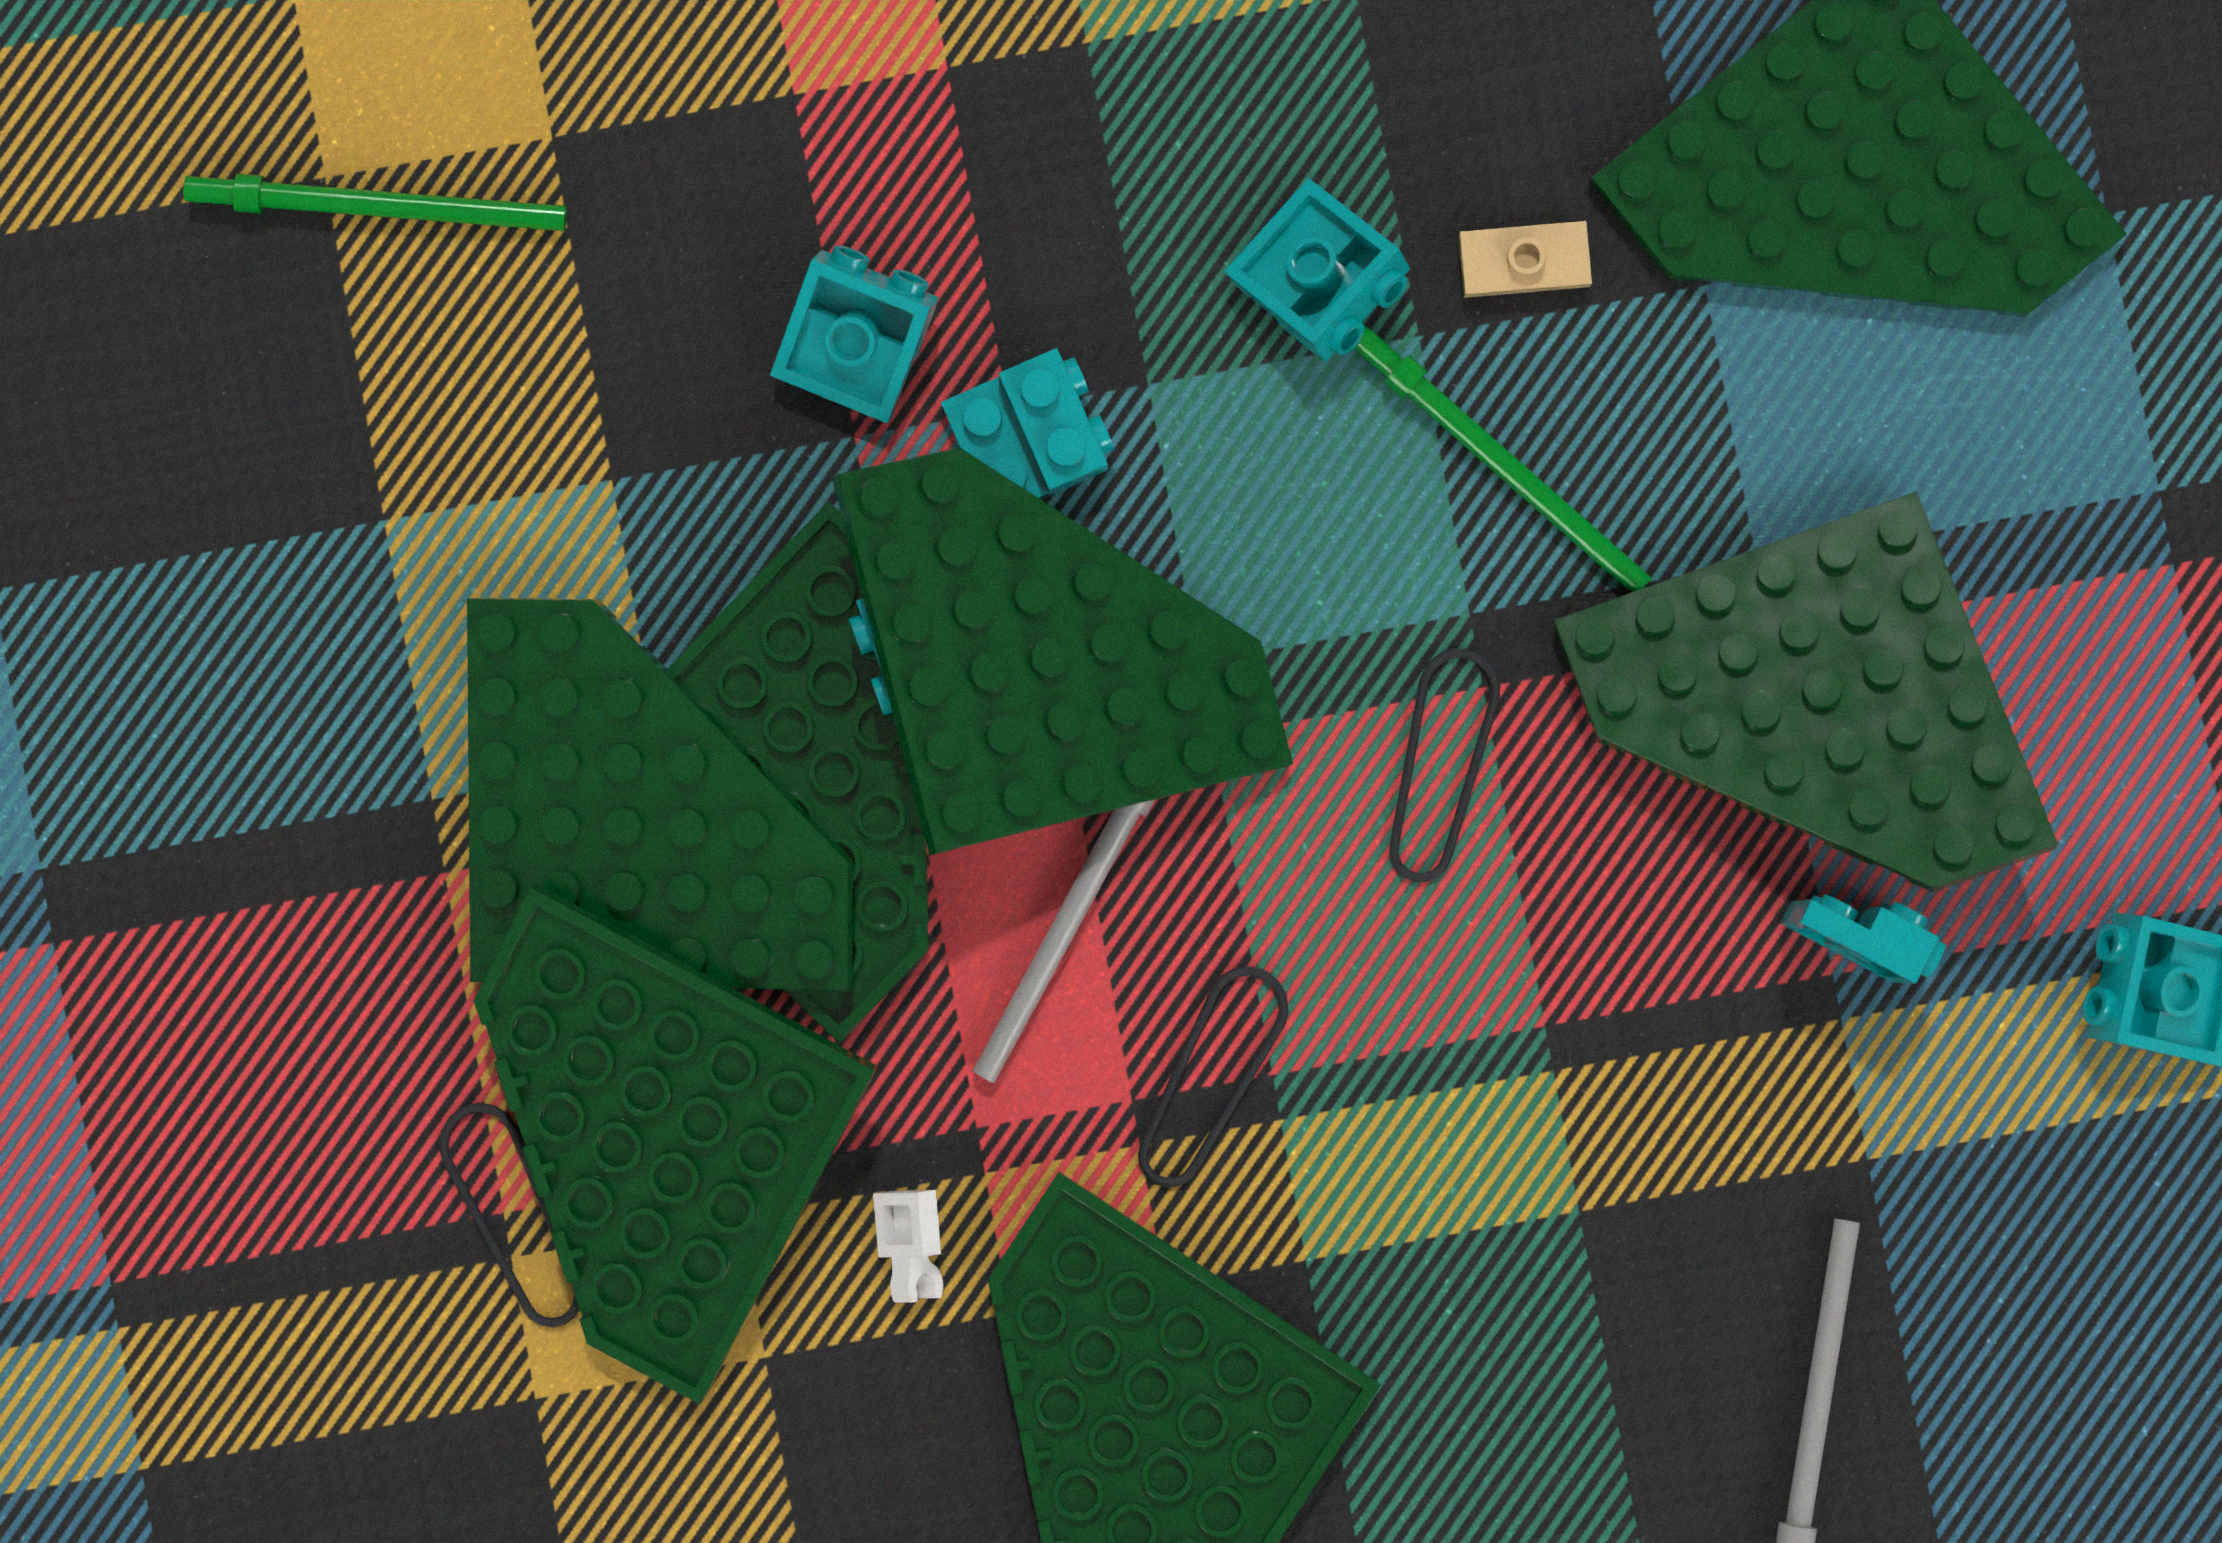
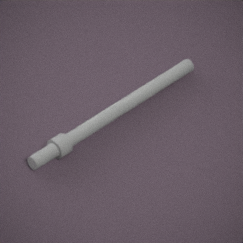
[972,800,1155,1083]
[1776,1218,1860,1543]

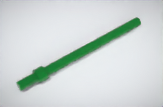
[183,174,567,231]
[1354,326,1652,593]

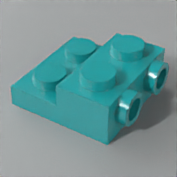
[1224,178,1410,362]
[770,246,939,423]
[941,348,1115,499]
[1780,894,1946,984]
[2083,912,2222,1067]

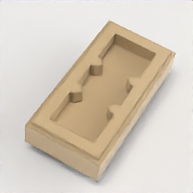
[1458,221,1592,298]

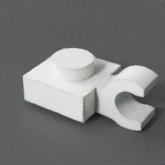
[873,1190,943,1302]

